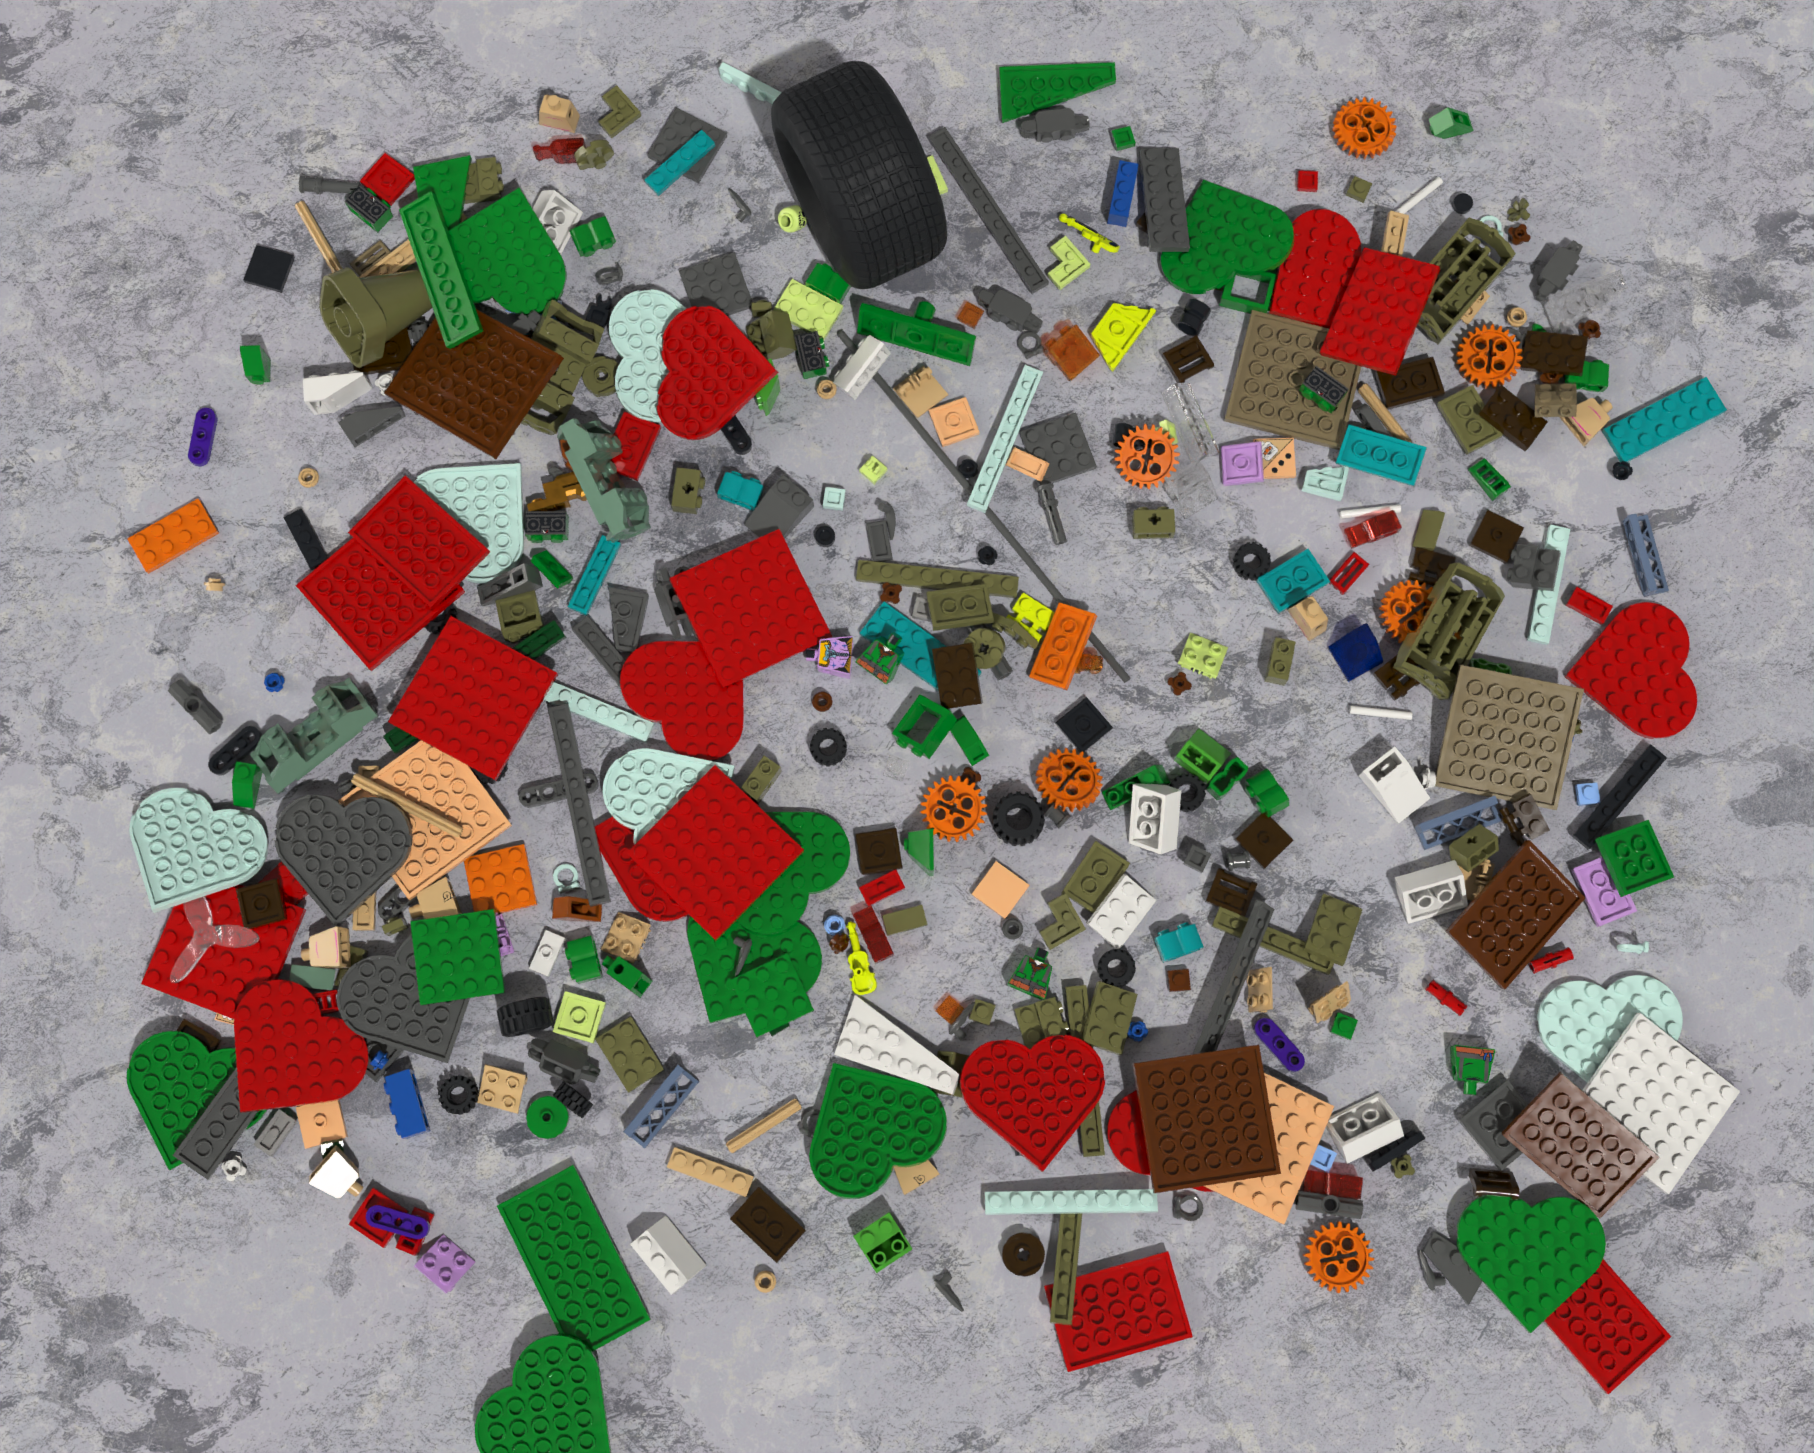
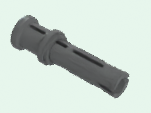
[299,175,361,195]
[1036,483,1067,545]

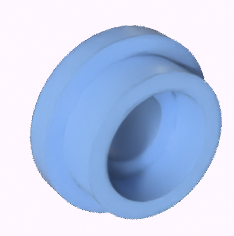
[824,915,845,936]

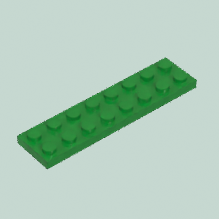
[399,191,483,349]

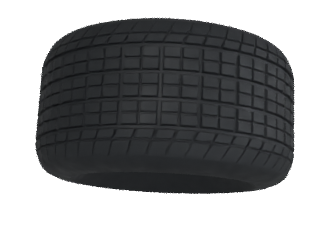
[771,61,947,289]

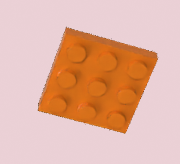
[464,844,538,914]

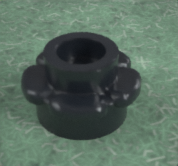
[958,459,978,478]
[1612,461,1633,480]
[978,546,998,565]

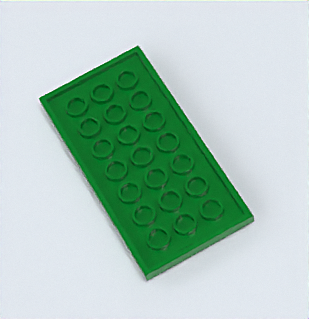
[497,1165,651,1352]

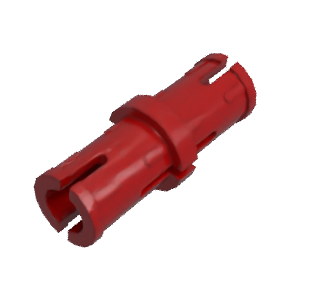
[1529,947,1574,974]
[1425,979,1468,1016]

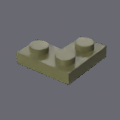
[599,85,642,139]
[992,612,1039,649]
[1039,893,1086,950]

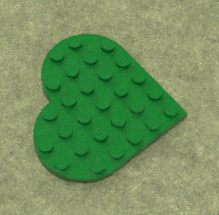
[1161,180,1294,294]
[449,188,567,316]
[736,812,850,935]
[687,916,822,1024]
[126,1031,267,1170]
[809,1063,947,1199]
[1456,1195,1606,1333]
[475,1334,611,1453]

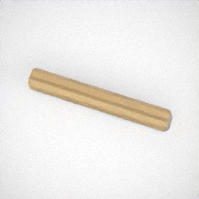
[1358,383,1413,443]
[726,1098,802,1153]

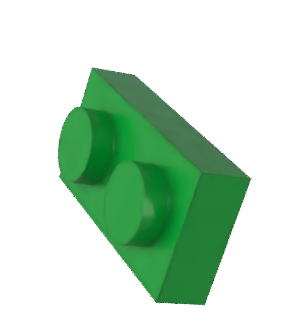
[531,550,573,589]

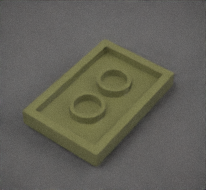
[1437,385,1503,455]
[926,584,994,631]
[1061,841,1130,914]
[1303,893,1363,966]
[1082,981,1138,1055]
[595,1016,665,1093]

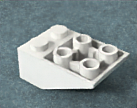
[303,371,372,415]
[1359,746,1430,824]

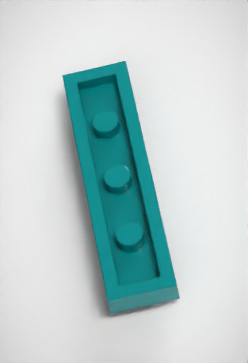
[645,130,715,196]
[568,535,621,616]

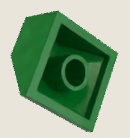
[904,829,934,876]

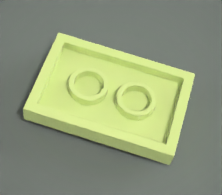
[773,279,843,340]

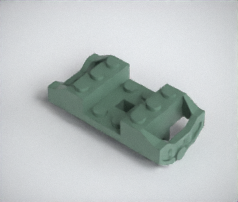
[557,418,651,543]
[250,677,379,794]

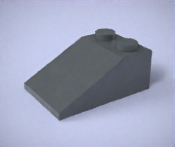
[744,475,814,539]

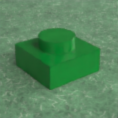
[1111,126,1136,151]
[1330,1012,1358,1040]

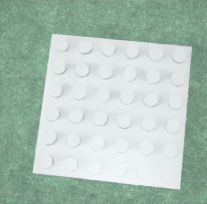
[1583,1013,1740,1194]

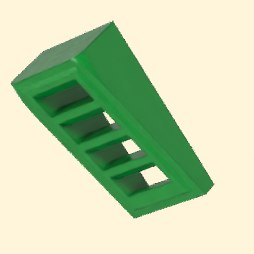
[1468,458,1511,501]

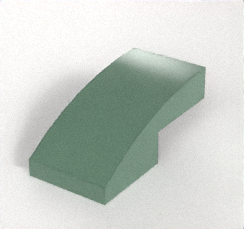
[289,965,336,991]

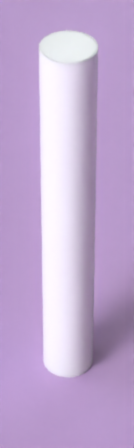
[1395,177,1443,214]
[1340,504,1401,519]
[1350,706,1413,720]

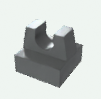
[1183,845,1211,873]

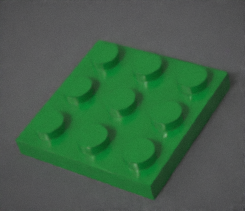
[1595,820,1674,897]
[730,953,814,1038]

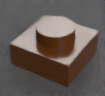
[1167,969,1191,992]

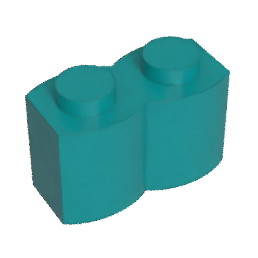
[717,471,764,511]
[1154,922,1204,963]

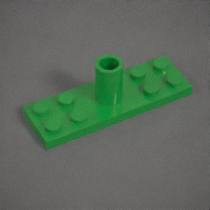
[857,301,976,366]

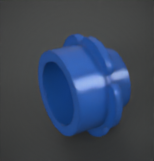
[264,673,285,692]
[1128,1021,1148,1042]
[369,1050,389,1070]

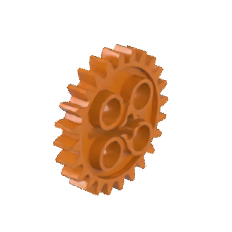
[1332,97,1397,159]
[1456,324,1523,389]
[1114,423,1180,489]
[1379,580,1433,643]
[1035,748,1103,812]
[920,775,988,842]
[1303,1221,1374,1293]

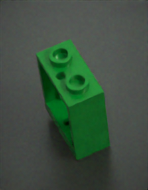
[1219,271,1277,314]
[892,694,957,759]

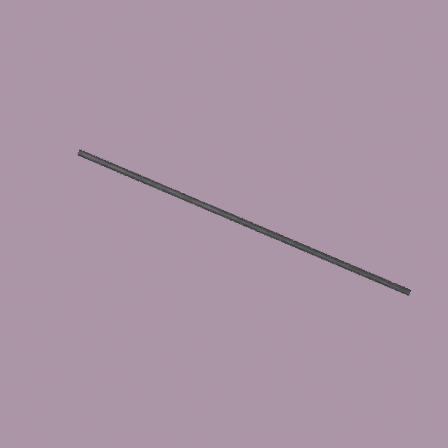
[838,331,1131,683]

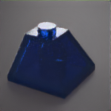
[1327,623,1384,682]

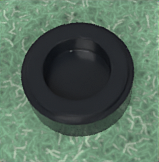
[1452,193,1473,214]
[815,526,835,547]

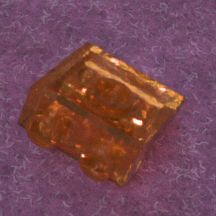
[1042,324,1100,381]

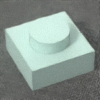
[823,487,846,511]

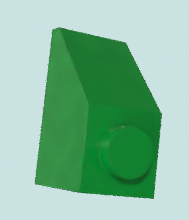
[1429,107,1474,139]
[240,345,271,385]
[232,762,263,809]

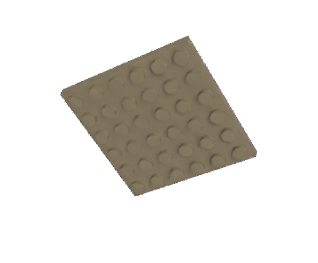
[1224,310,1361,450]
[1435,664,1584,810]

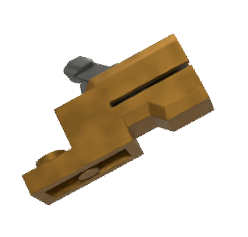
[527,467,587,511]

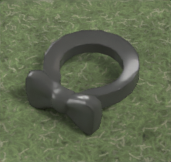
[597,267,623,285]
[1499,328,1527,350]
[1018,332,1045,359]
[799,1109,820,1138]
[1174,1195,1203,1221]

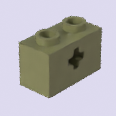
[671,467,705,514]
[1132,507,1175,539]
[1264,637,1296,686]
[740,756,782,805]
[1449,824,1499,872]

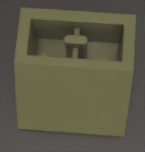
[746,310,797,360]

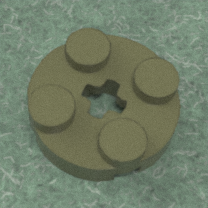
[574,140,614,170]
[582,356,619,397]
[964,628,1006,669]

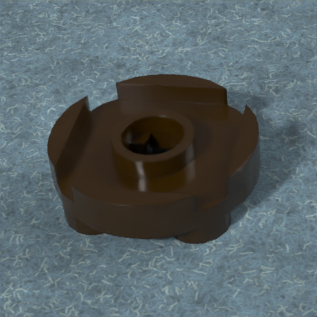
[1002,1233,1045,1277]

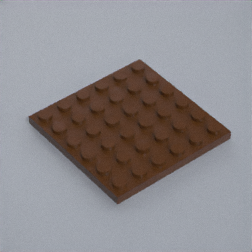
[1133,1045,1281,1193]

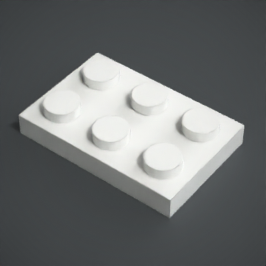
[1086,874,1156,949]

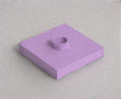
[1221,441,1264,486]

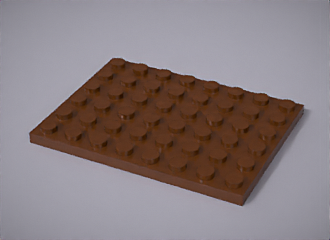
[384,309,564,460]

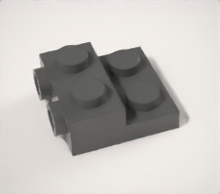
[1507,544,1561,591]

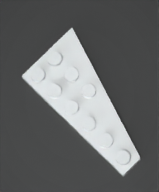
[834,995,960,1095]

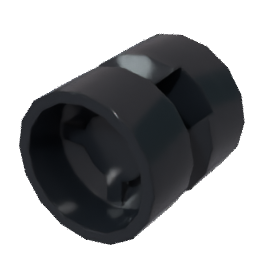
[1176,299,1211,336]

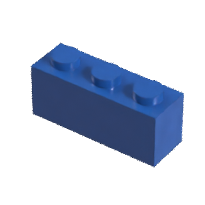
[1107,160,1139,227]
[384,1069,431,1139]

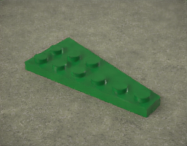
[999,62,1116,123]
[413,155,472,231]

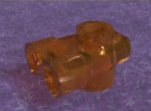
[1074,651,1103,674]

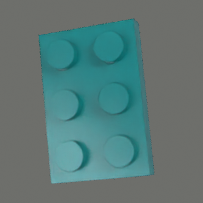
[1256,549,1331,614]

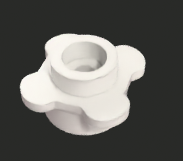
[375,373,393,396]
[1419,768,1436,790]
[221,1156,247,1181]

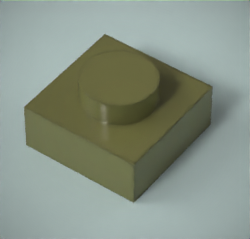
[1346,176,1373,203]
[752,300,772,318]
[382,917,408,936]
[969,999,996,1026]

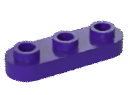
[188,408,218,467]
[1254,1018,1305,1072]
[366,1205,430,1239]

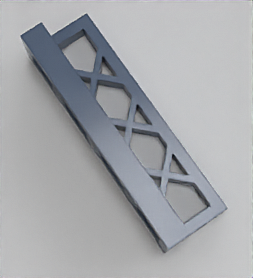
[1623,514,1669,597]
[1415,796,1501,850]
[623,1065,699,1149]

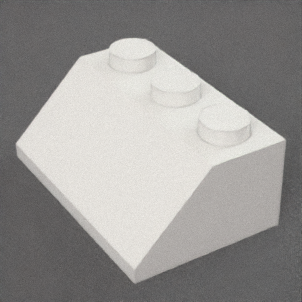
[533,190,583,255]
[833,335,891,400]
[1129,784,1181,854]
[1395,860,1468,924]
[1326,1093,1404,1164]
[630,1216,707,1295]

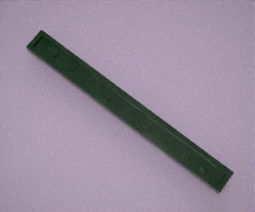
[383,620,566,754]

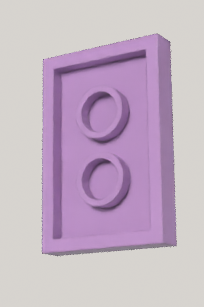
[1571,857,1637,927]

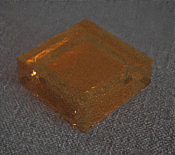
[957,302,984,329]
[935,995,964,1025]

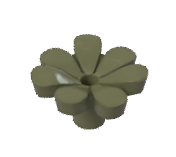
[1507,198,1530,222]

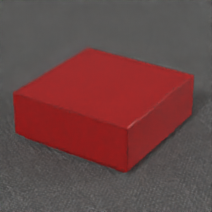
[1297,170,1318,192]

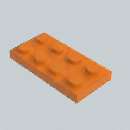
[127,499,219,574]
[1029,602,1097,691]

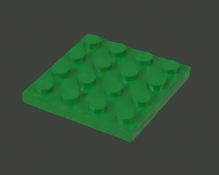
[410,909,505,1005]

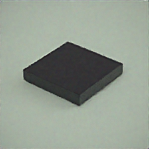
[243,245,295,293]
[1055,697,1113,752]

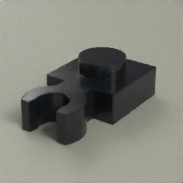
[585,295,612,329]

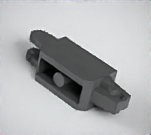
[1020,108,1090,143]
[1535,240,1583,302]
[978,289,1043,334]
[654,567,692,639]
[528,1038,601,1085]

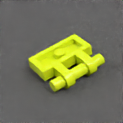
[1006,593,1055,642]

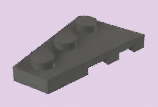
[609,587,649,653]
[1422,1232,1482,1305]

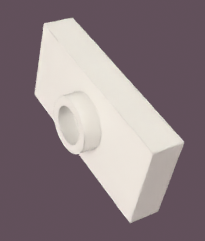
[529,930,566,977]

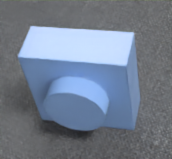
[1575,783,1600,806]
[1310,1144,1337,1173]

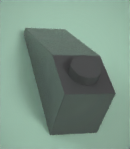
[338,406,406,448]
[477,563,543,606]

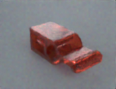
[533,138,586,164]
[1344,510,1402,549]
[853,905,894,964]
[1303,1170,1363,1199]

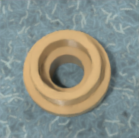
[1507,307,1527,327]
[817,380,837,399]
[298,468,319,488]
[204,578,225,591]
[755,1271,776,1293]

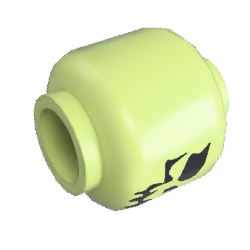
[778,205,807,233]

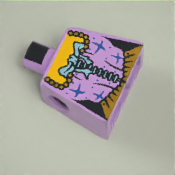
[806,636,853,679]

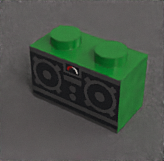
[344,185,393,233]
[794,331,830,379]
[1299,366,1349,414]
[525,511,569,543]

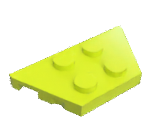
[1091,303,1156,372]

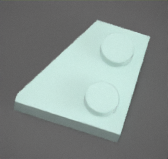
[1302,466,1349,501]

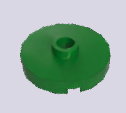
[526,1096,570,1139]

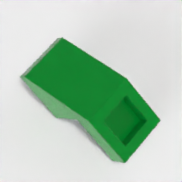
[950,715,989,766]

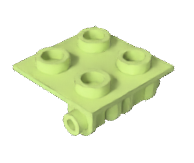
[1178,633,1228,679]

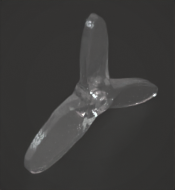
[170,897,259,983]

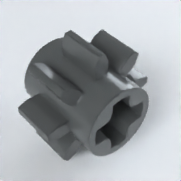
[407,320,430,344]

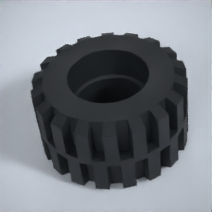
[992,791,1045,846]
[497,997,554,1037]

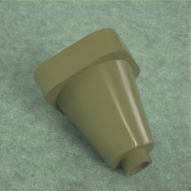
[319,267,433,368]

